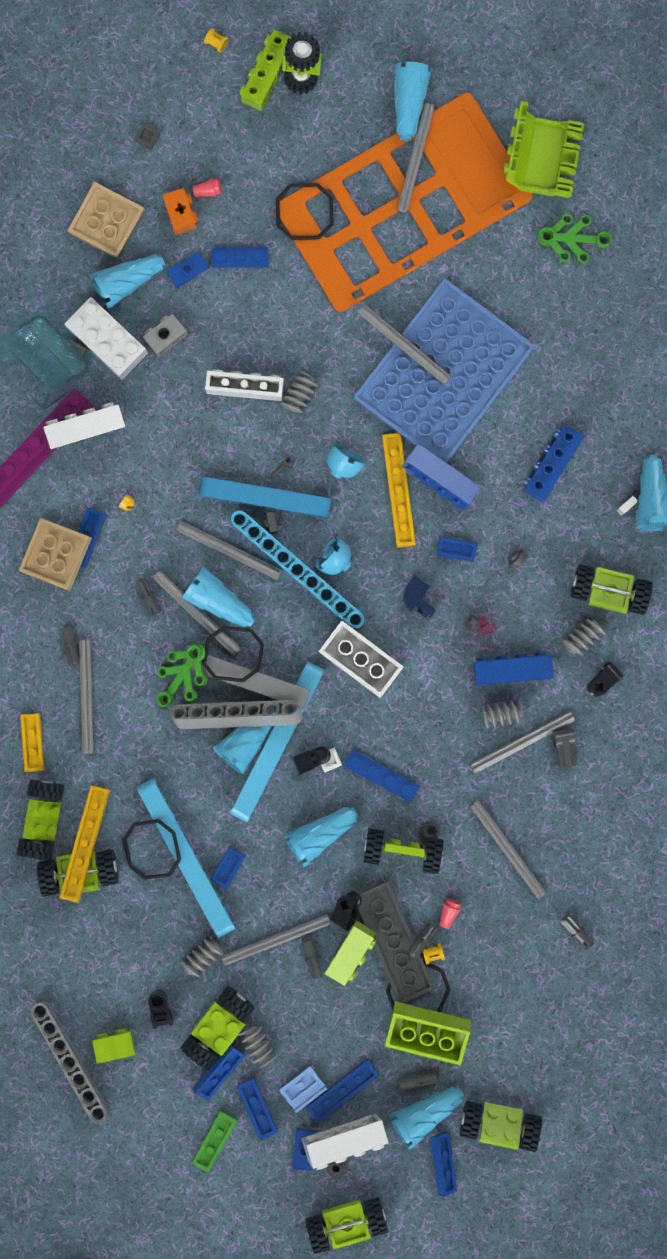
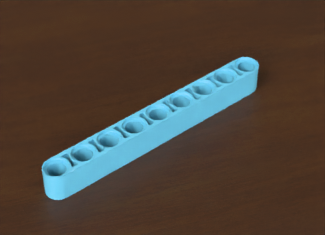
[231,510,364,629]
[230,661,325,822]
[136,778,236,938]

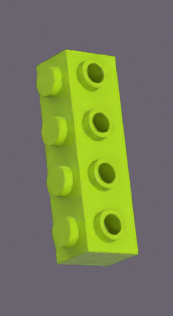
[240,30,291,111]

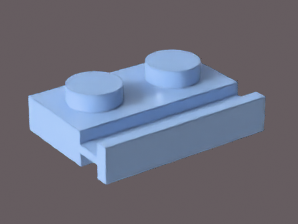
[279,1065,327,1113]

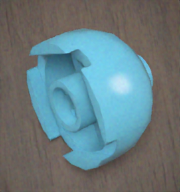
[327,443,365,479]
[315,536,351,575]

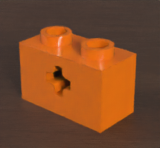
[163,188,199,235]

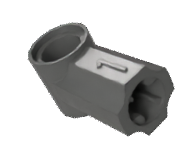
[552,728,576,768]

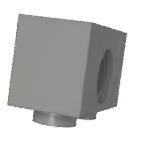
[143,313,188,358]

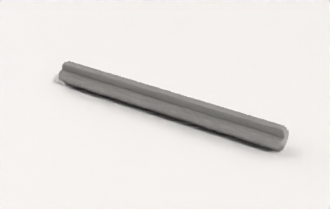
[398,103,434,213]
[358,305,450,384]
[177,521,282,580]
[153,571,241,656]
[79,640,94,754]
[470,711,574,773]
[470,800,546,898]
[221,915,331,966]

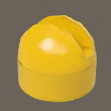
[118,494,135,511]

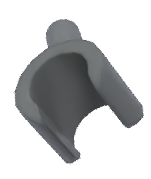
[271,455,295,477]

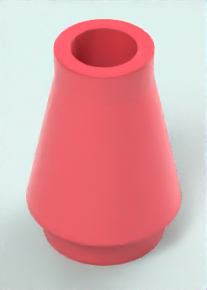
[193,178,222,197]
[439,898,461,929]

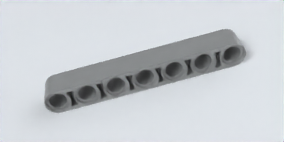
[182,648,310,709]
[170,700,303,729]
[31,1000,109,1123]

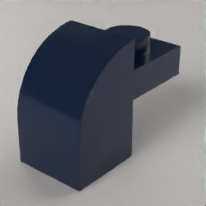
[403,575,436,618]

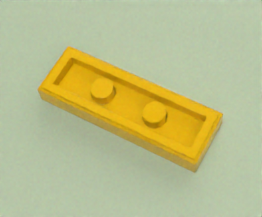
[20,713,44,772]

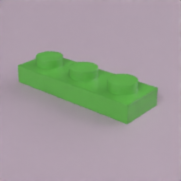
[192,1110,238,1173]

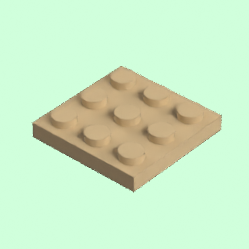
[67,182,145,259]
[19,518,92,591]

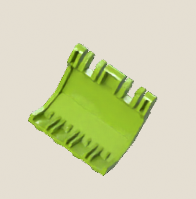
[503,101,584,198]

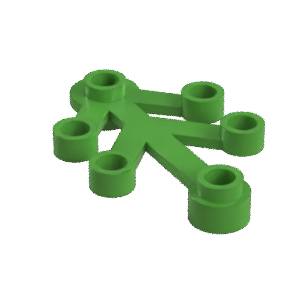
[537,213,612,264]
[157,643,208,707]

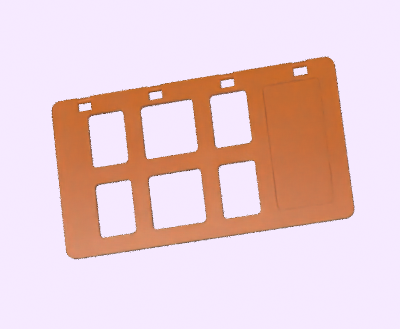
[275,93,533,312]

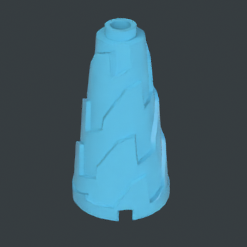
[394,62,432,141]
[90,254,165,309]
[636,455,667,531]
[181,566,255,628]
[213,712,275,774]
[283,807,358,868]
[388,1086,464,1150]

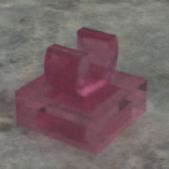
[476,616,497,638]

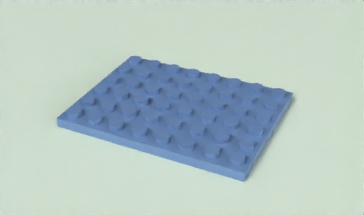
[353,278,535,463]

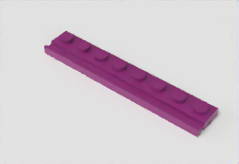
[0,388,95,508]

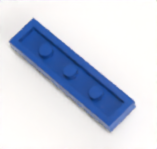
[343,749,420,803]
[306,1059,379,1124]

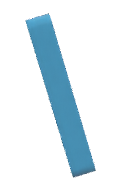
[199,477,332,519]

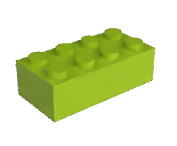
[385,1001,471,1065]

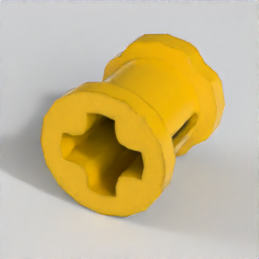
[204,28,229,53]
[423,943,445,965]

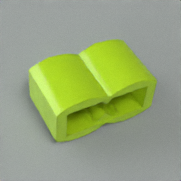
[92,1028,136,1064]

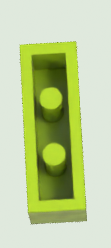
[325,921,376,986]

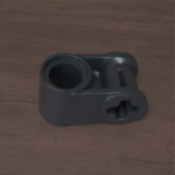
[587,662,624,697]
[292,746,331,775]
[330,891,361,931]
[148,989,173,1029]

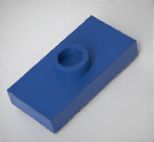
[167,251,209,288]
[436,536,477,563]
[210,846,246,890]
[292,1128,316,1171]

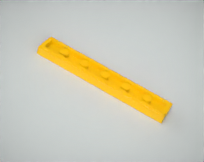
[382,433,416,548]
[59,785,110,903]

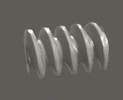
[281,371,318,414]
[562,618,605,658]
[481,699,523,729]
[180,936,224,977]
[238,1025,276,1069]

